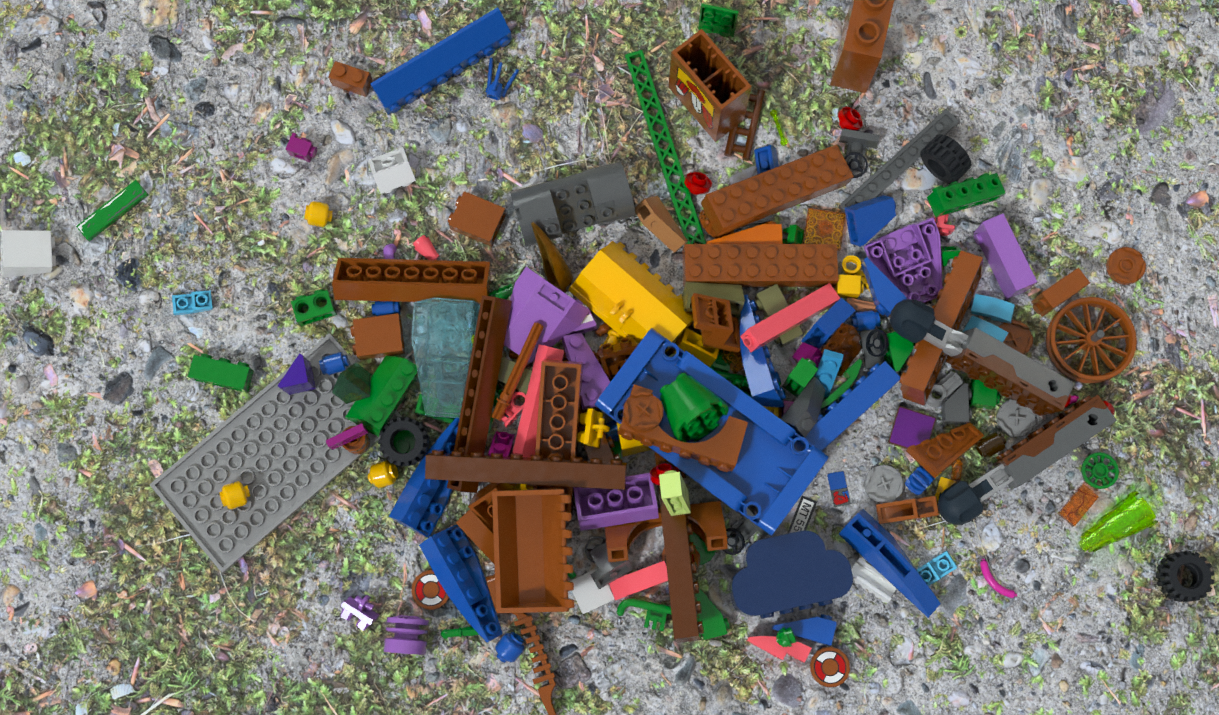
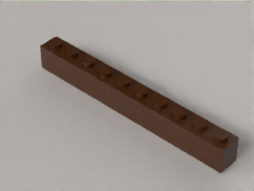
[447,295,512,493]
[425,450,627,490]
[654,451,704,643]

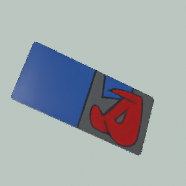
[827,471,851,507]

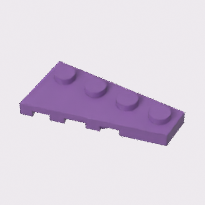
[562,333,610,409]

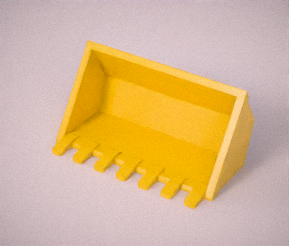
[568,241,694,353]

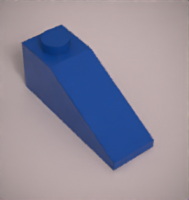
[861,257,907,317]
[771,614,837,646]

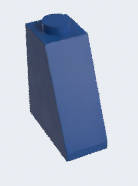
[845,195,896,247]
[801,298,856,349]

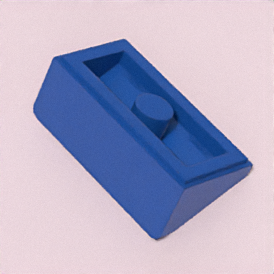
[754,145,779,175]

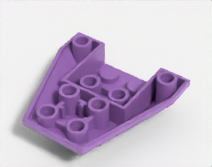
[863,217,943,303]
[504,267,590,363]

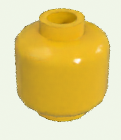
[304,201,333,227]
[368,460,398,488]
[219,481,250,509]

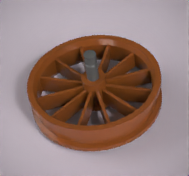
[1046,297,1137,384]

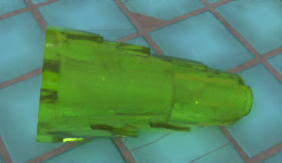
[1078,490,1158,553]

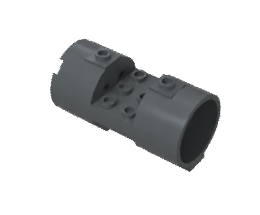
[510,161,636,247]

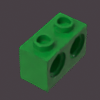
[291,289,337,327]

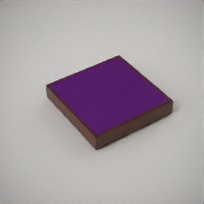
[887,406,936,449]

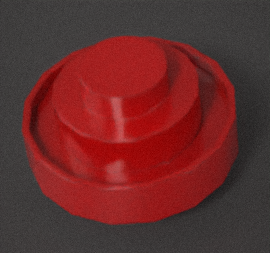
[838,106,863,131]
[684,172,712,195]
[650,463,679,486]

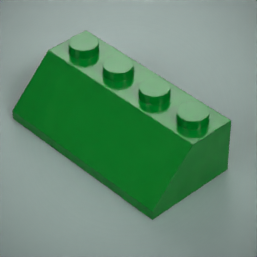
[345,356,420,437]

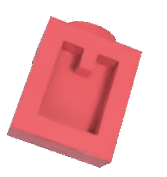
[934,214,955,236]

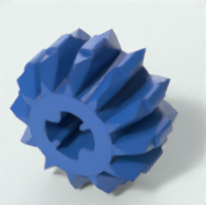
[905,465,937,495]

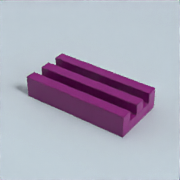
[325,423,368,450]

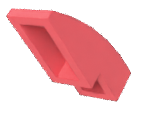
[609,561,668,601]
[746,636,812,662]

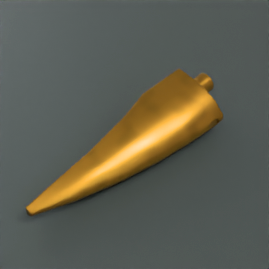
[531,222,573,293]

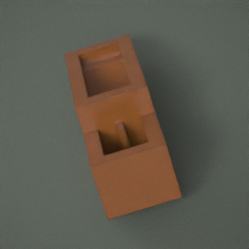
[876,496,940,524]
[456,510,495,565]

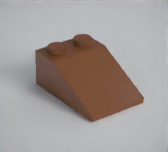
[468,483,514,533]

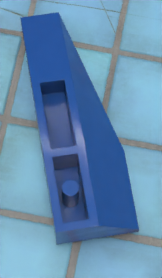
[419,524,503,642]

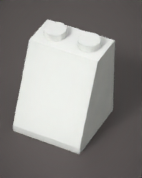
[0,230,56,278]

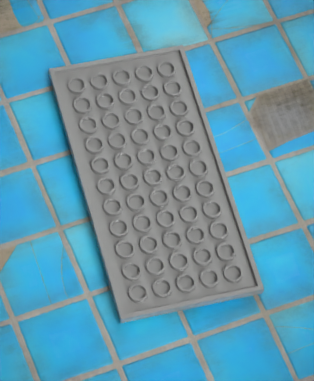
[149,333,402,573]

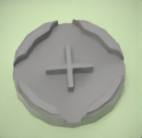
[996,399,1036,438]
[864,465,904,504]

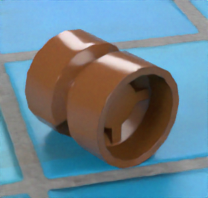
[342,426,370,455]

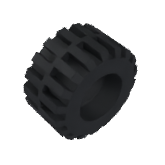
[920,134,972,184]
[378,417,430,466]
[1156,551,1215,602]

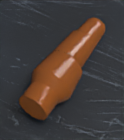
[595,323,612,337]

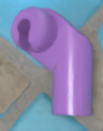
[383,243,397,259]

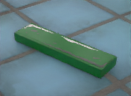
[76,180,149,242]

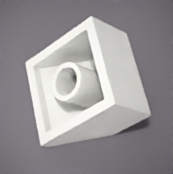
[368,147,416,194]

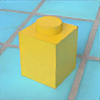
[834,274,864,299]

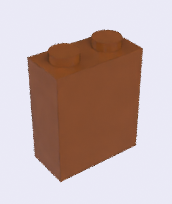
[448,191,507,247]
[1031,267,1090,317]
[350,313,405,360]

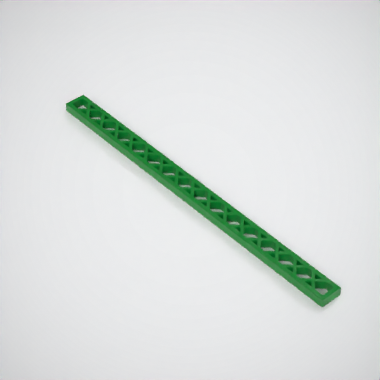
[625,50,706,244]

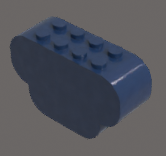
[729,530,853,619]

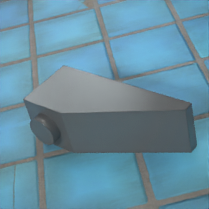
[781,377,826,438]

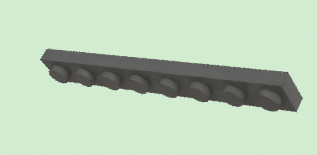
[838,109,959,215]

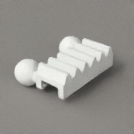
[851,554,896,603]

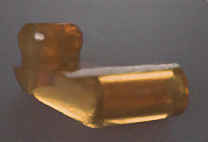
[951,459,963,480]

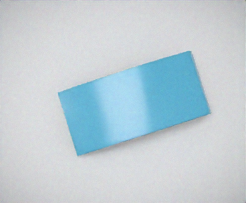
[172,290,213,315]
[971,294,1015,323]
[962,316,1008,343]
[917,551,958,586]

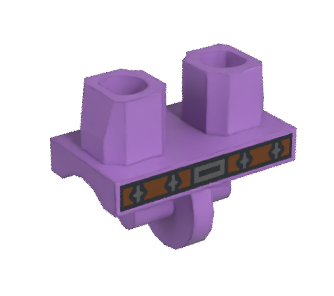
[340,595,379,631]

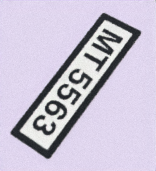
[787,496,817,534]

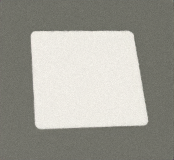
[570,568,614,614]

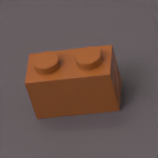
[328,61,373,97]

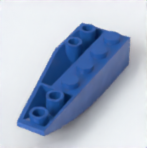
[740,294,786,408]
[389,417,459,538]
[839,509,941,618]

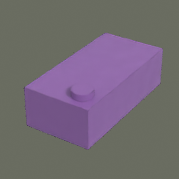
[974,214,1037,300]
[573,473,659,531]

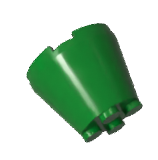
[660,373,729,442]

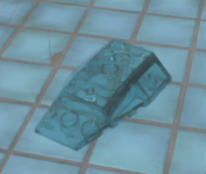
[411,298,480,418]

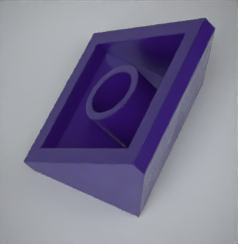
[278,353,316,395]

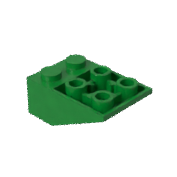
[698,2,740,37]

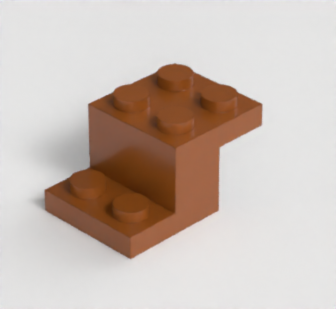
[691,293,741,353]

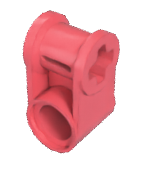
[501,392,526,428]

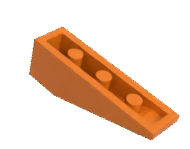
[706,221,783,244]

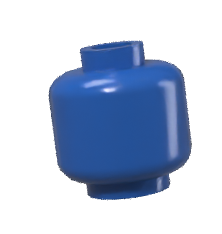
[495,632,525,663]

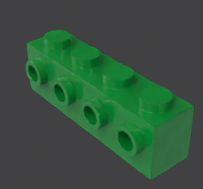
[927,173,1006,218]

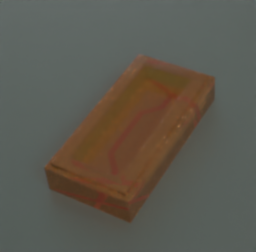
[1058,484,1099,527]

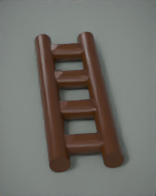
[724,89,765,161]

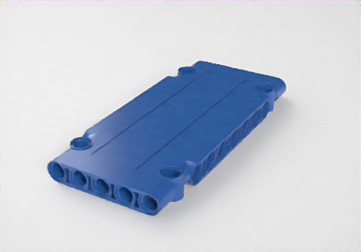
[595,328,829,536]

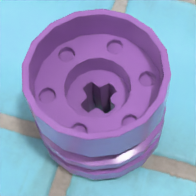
[383,615,429,655]

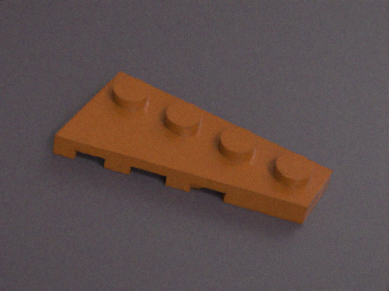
[906,422,985,478]

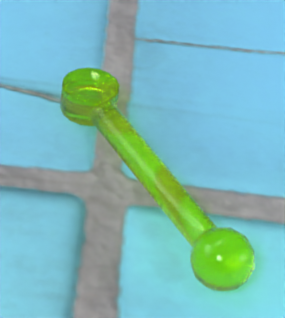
[770,110,788,146]

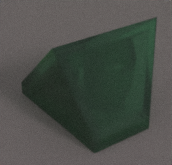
[332,363,371,404]

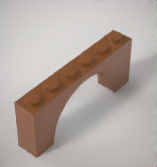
[617,384,748,472]
[605,501,728,562]

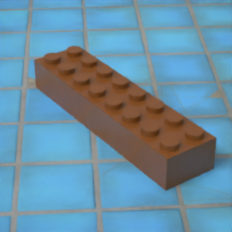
[701,144,854,236]
[682,244,838,287]
[899,251,983,406]
[332,258,491,304]
[533,359,583,522]

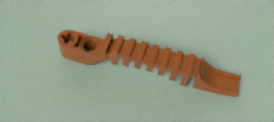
[486,574,557,715]

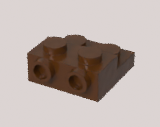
[821,323,862,377]
[597,337,637,382]

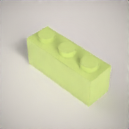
[659,470,691,516]

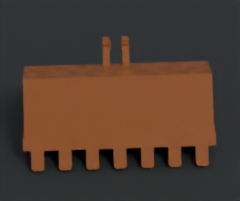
[492,488,574,613]

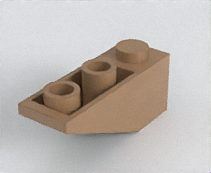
[635,195,688,253]

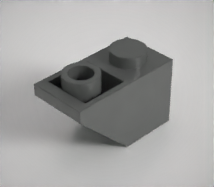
[941,383,972,425]

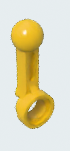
[842,255,872,297]

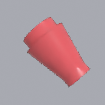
[413,235,440,260]

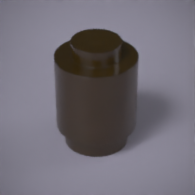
[975,432,1007,458]

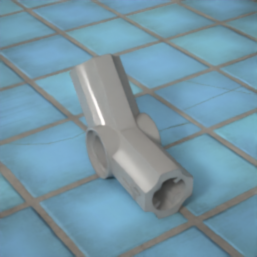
[906,371,963,407]

